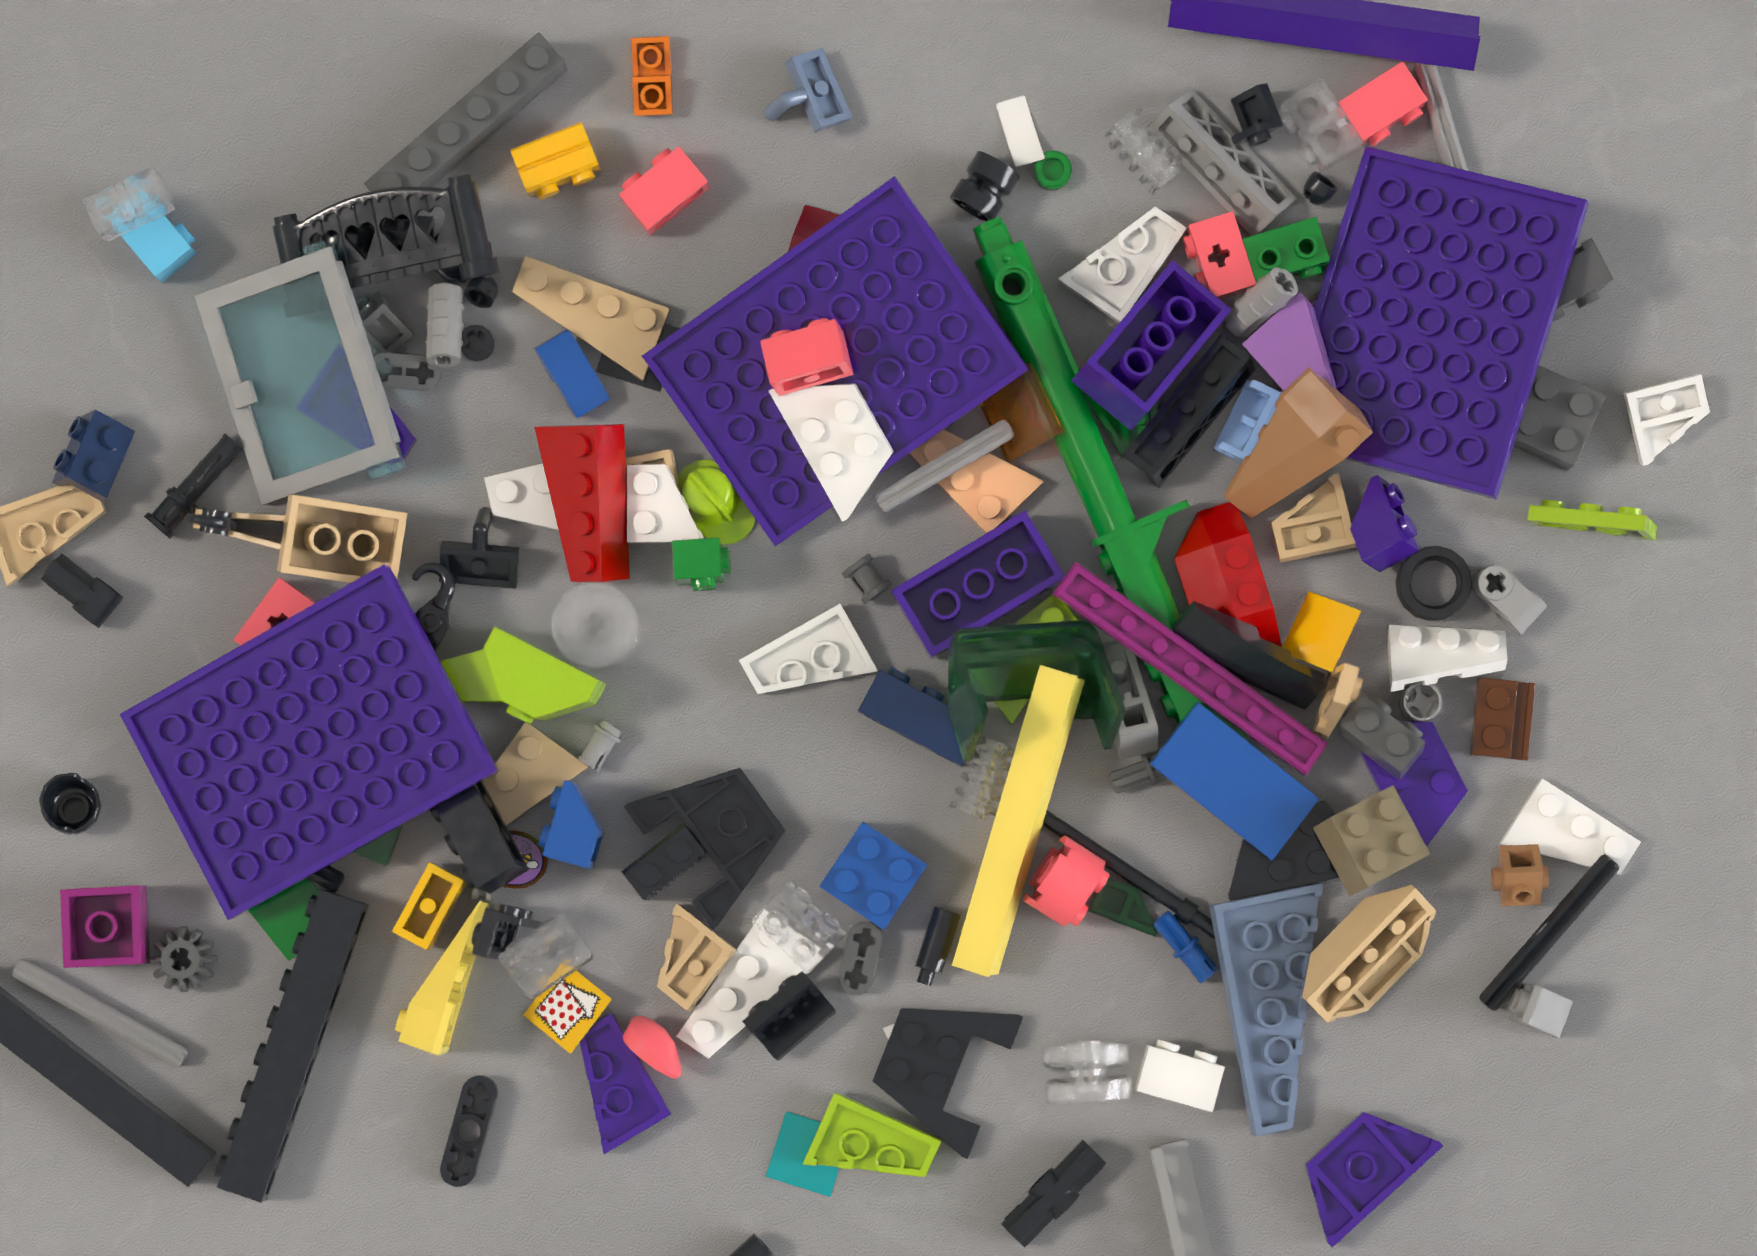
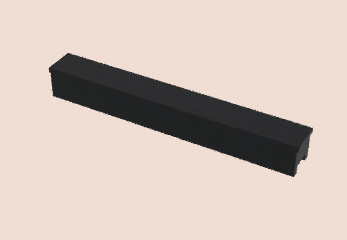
[0,986,217,1187]

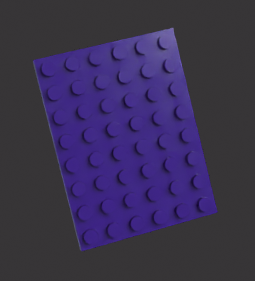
[1314,146,1589,500]
[642,176,1029,546]
[120,564,498,920]

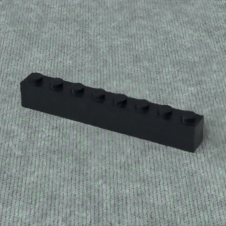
[215,889,369,1203]

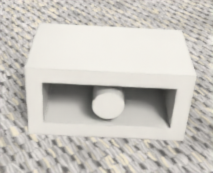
[1135,1040,1225,1112]

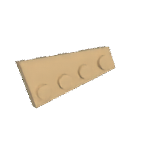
[512,256,670,382]

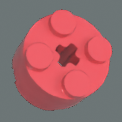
[1023,836,1110,927]

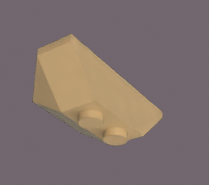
[1302,885,1436,1023]

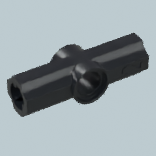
[1001,1139,1107,1248]

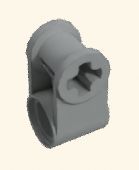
[1472,565,1547,636]

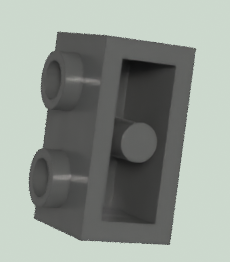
[1338,694,1425,781]

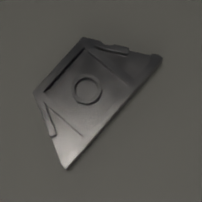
[1227,801,1339,900]

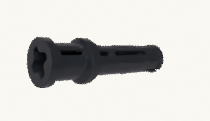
[144,433,243,539]

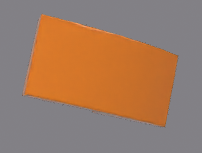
[631,36,673,116]

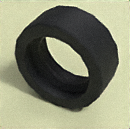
[1395,546,1472,621]

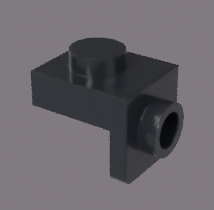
[1230,83,1284,147]

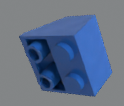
[538,780,604,869]

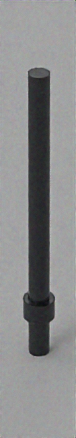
[1042,810,1215,939]

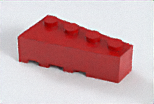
[534,424,630,582]

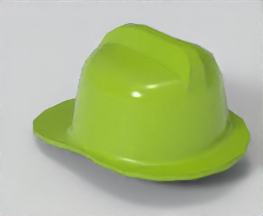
[678,459,755,545]

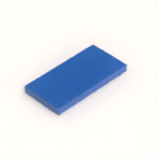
[1149,702,1319,860]

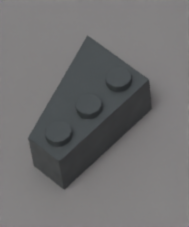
[1552,238,1613,322]

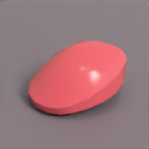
[622,1016,682,1079]

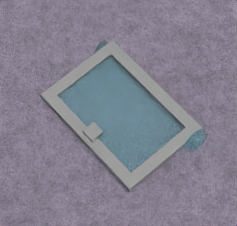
[194,241,406,505]

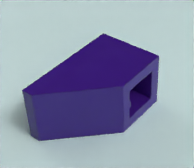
[1350,475,1419,572]

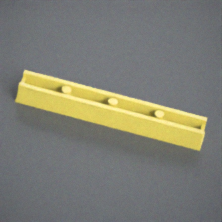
[952,665,1085,977]

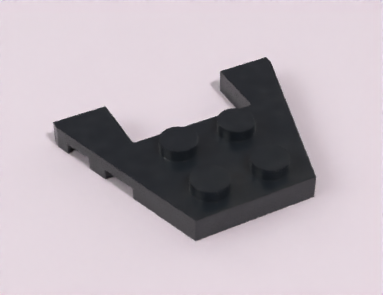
[624,768,786,929]
[872,1008,1023,1159]

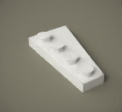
[676,908,829,1059]

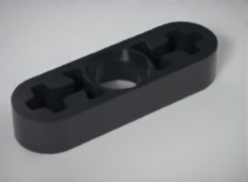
[440,1075,498,1187]

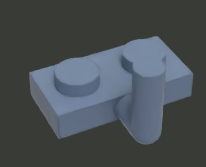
[764,48,853,132]

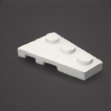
[1058,207,1187,323]
[739,604,878,694]
[1387,625,1508,692]
[1499,779,1641,875]

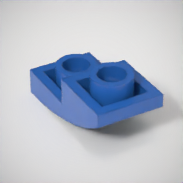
[534,329,610,418]

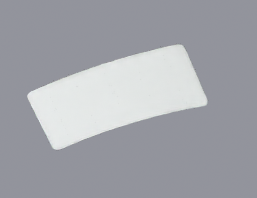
[996,96,1045,167]

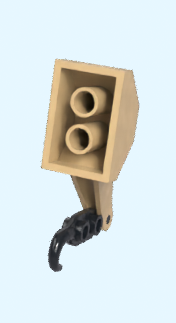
[184,494,408,583]

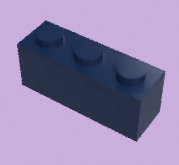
[858,667,983,767]

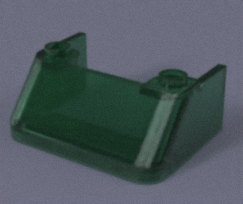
[948,620,1126,761]

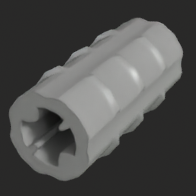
[1225,267,1298,338]
[425,283,464,368]

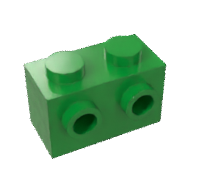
[1242,217,1330,283]
[672,538,731,591]

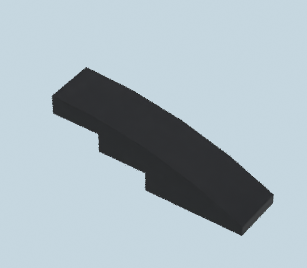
[1172,601,1328,710]

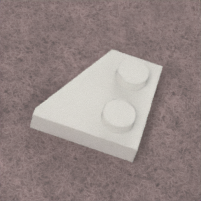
[1623,374,1710,466]
[484,463,558,530]

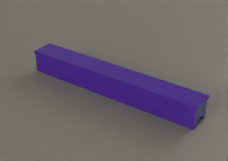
[1168,0,1481,71]

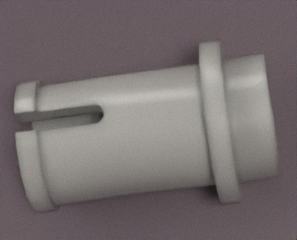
[578,720,622,772]

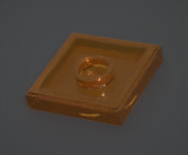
[980,362,1064,463]

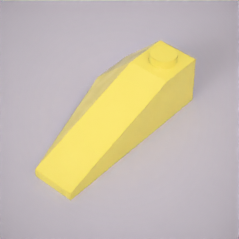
[395,901,491,1055]

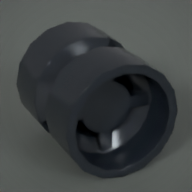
[950,151,1020,222]

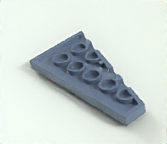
[1209,883,1323,1137]

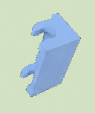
[1213,379,1282,464]

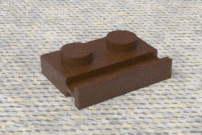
[1470,677,1535,761]

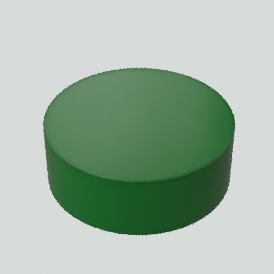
[1033,150,1072,191]

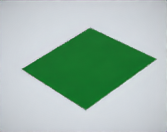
[248,878,320,961]

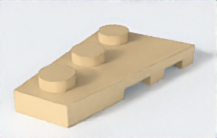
[0,483,107,587]
[1312,663,1363,741]
[483,722,589,826]

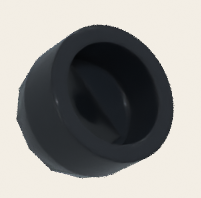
[1303,171,1338,205]
[464,276,499,308]

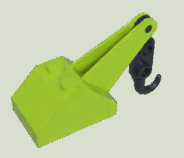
[412,562,607,724]

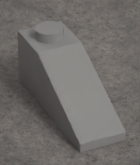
[1090,635,1158,759]

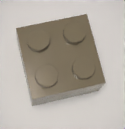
[1313,785,1430,896]

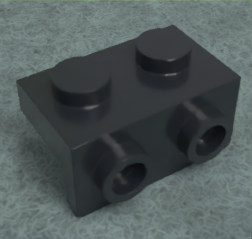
[472,903,542,961]
[742,971,836,1061]

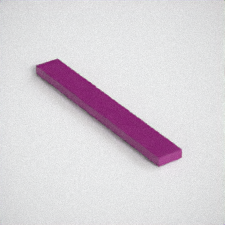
[1052,562,1328,776]

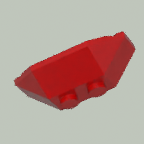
[1173,501,1282,647]

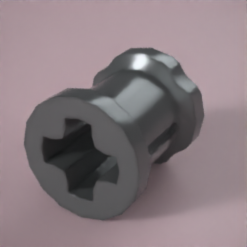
[842,554,892,605]

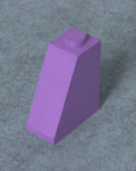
[1242,292,1337,391]

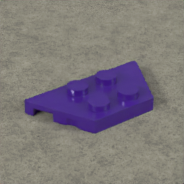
[1358,722,1468,847]
[1305,1111,1443,1247]

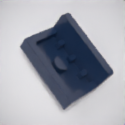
[52,409,135,501]

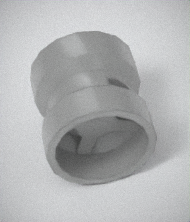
[1399,682,1442,722]

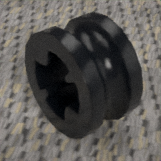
[461,325,495,361]

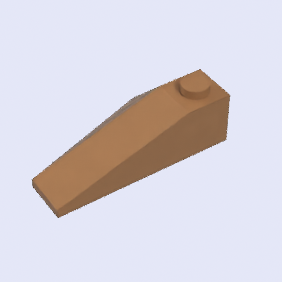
[1224,367,1373,519]

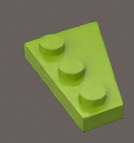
[803,1092,941,1177]

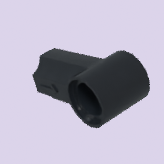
[41,553,123,628]

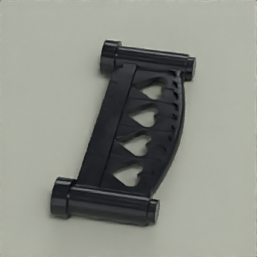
[272,174,500,318]

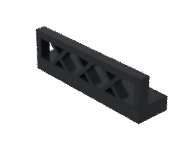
[1123,335,1256,488]

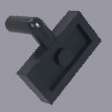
[439,507,519,589]

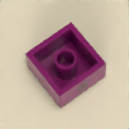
[60,885,150,968]

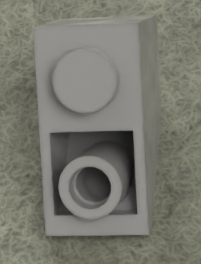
[1508,983,1573,1038]

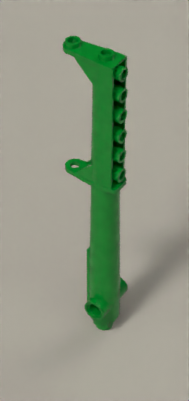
[973,217,1248,738]

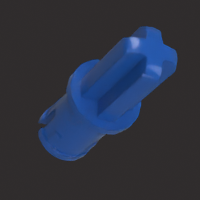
[1154,911,1219,983]

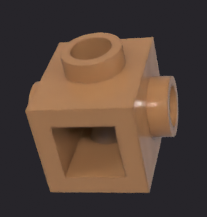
[1491,844,1549,907]

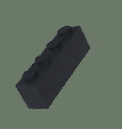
[429,781,529,894]

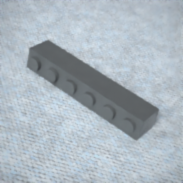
[364,32,568,191]

